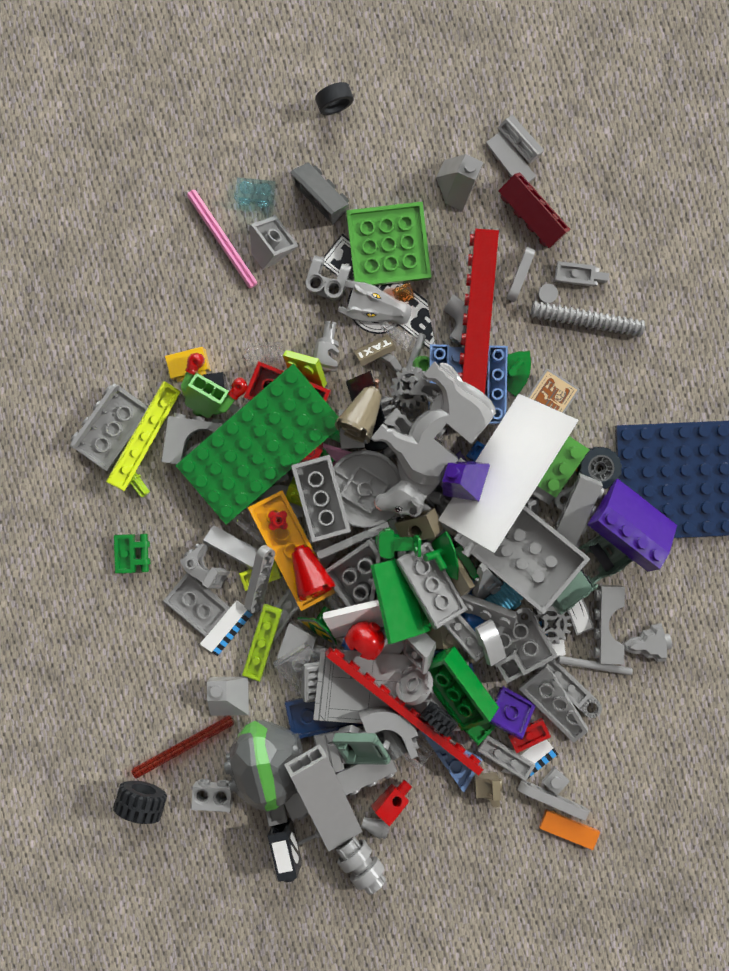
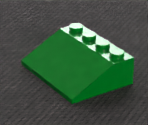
[370,557,432,644]

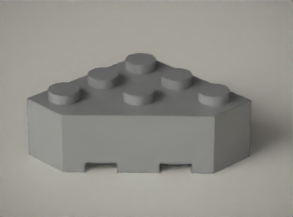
[325,536,383,607]

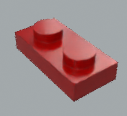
[507,718,551,754]

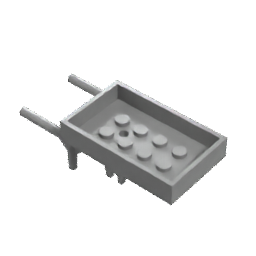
[422,458,590,614]

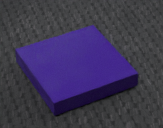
[489,686,536,740]

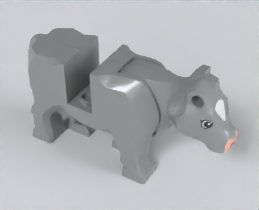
[370,361,496,517]

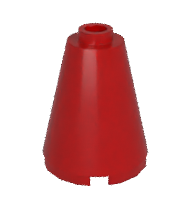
[291,545,336,602]

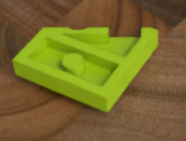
[283,350,327,388]

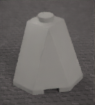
[436,154,484,211]

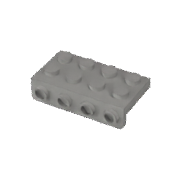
[70,384,149,471]

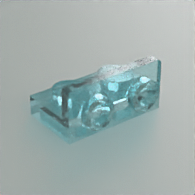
[234,177,276,208]

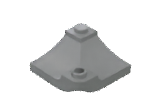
[494,607,558,683]

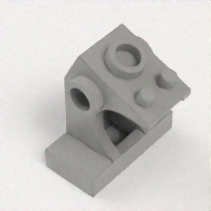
[180,544,230,588]

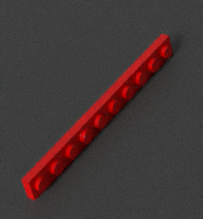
[325,647,484,776]

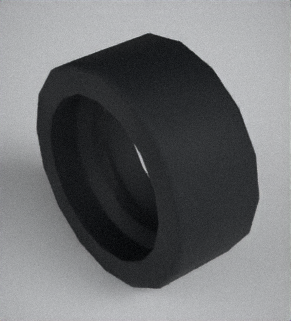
[315,82,354,115]

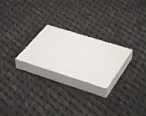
[323,600,384,638]

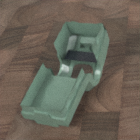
[551,534,633,615]

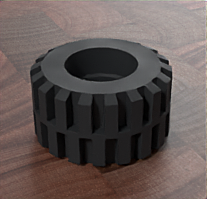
[113,781,167,824]

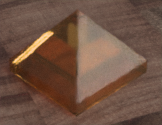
[392,282,415,302]

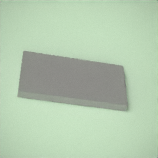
[395,541,468,630]

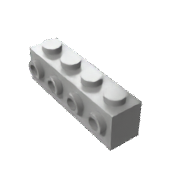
[554,473,604,548]

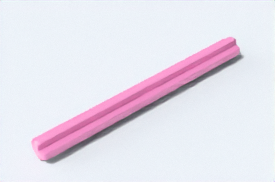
[187,190,257,288]

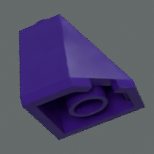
[442,461,490,502]

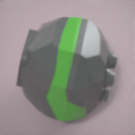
[224,720,303,811]

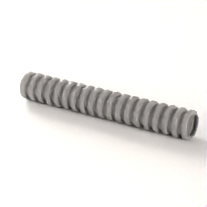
[530,301,645,337]

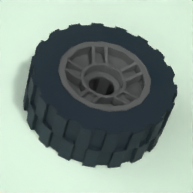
[576,447,622,489]

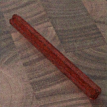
[131,715,234,778]

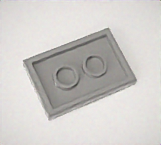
[163,573,230,637]

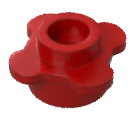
[268,511,288,530]

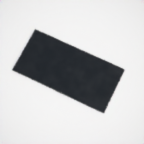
[346,371,389,452]

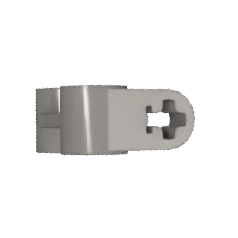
[306,255,352,302]

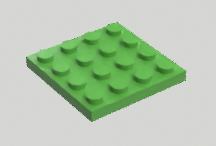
[346,201,431,286]

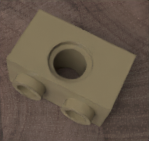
[394,508,443,541]

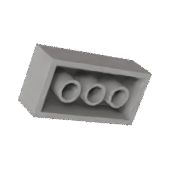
[291,455,351,543]

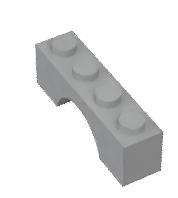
[593,585,625,664]

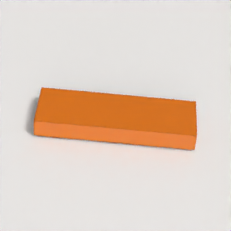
[539,809,600,850]

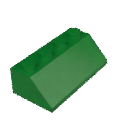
[428,646,499,731]

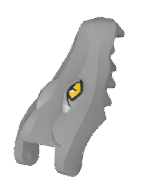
[337,280,411,325]

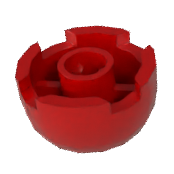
[344,621,385,660]

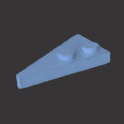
[421,731,482,792]

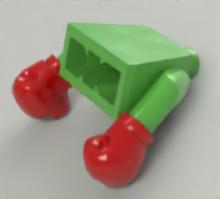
[181,353,248,418]

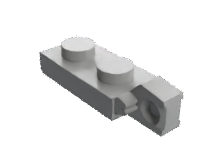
[554,261,609,286]

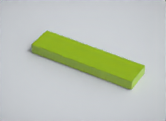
[242,604,283,682]

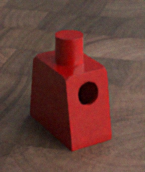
[371,779,412,827]

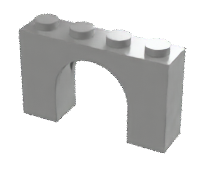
[162,413,224,464]

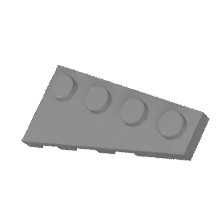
[519,664,588,743]

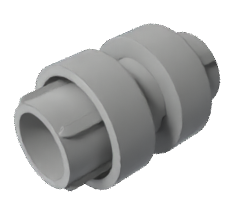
[336,837,386,895]

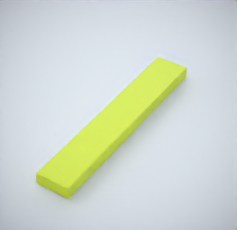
[106,381,181,491]

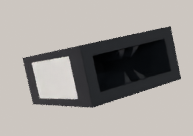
[267,818,302,882]

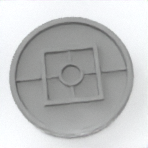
[333,450,401,528]

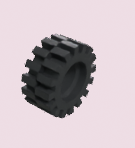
[421,702,458,737]

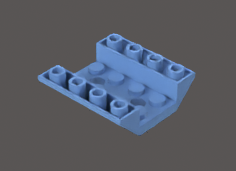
[428,344,508,425]

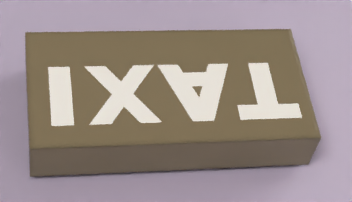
[354,334,396,366]

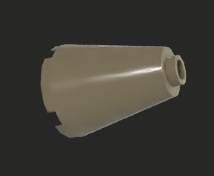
[334,386,382,443]

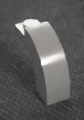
[359,706,419,759]

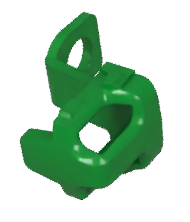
[375,527,421,559]

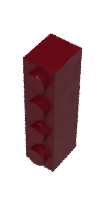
[498,172,571,248]

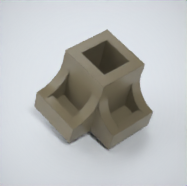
[474,772,502,807]

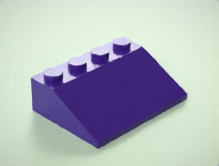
[587,478,677,572]

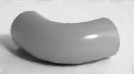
[443,295,468,347]

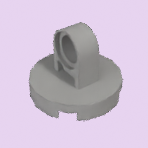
[396,665,433,705]

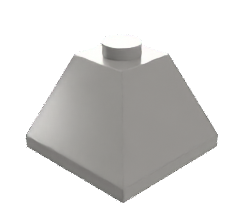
[249,216,298,269]
[207,677,249,716]

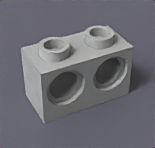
[191,779,233,812]

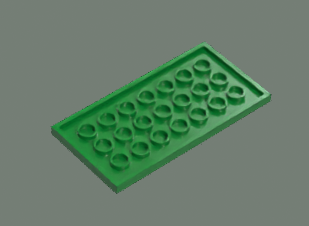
[175,364,341,525]

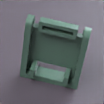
[333,733,391,765]

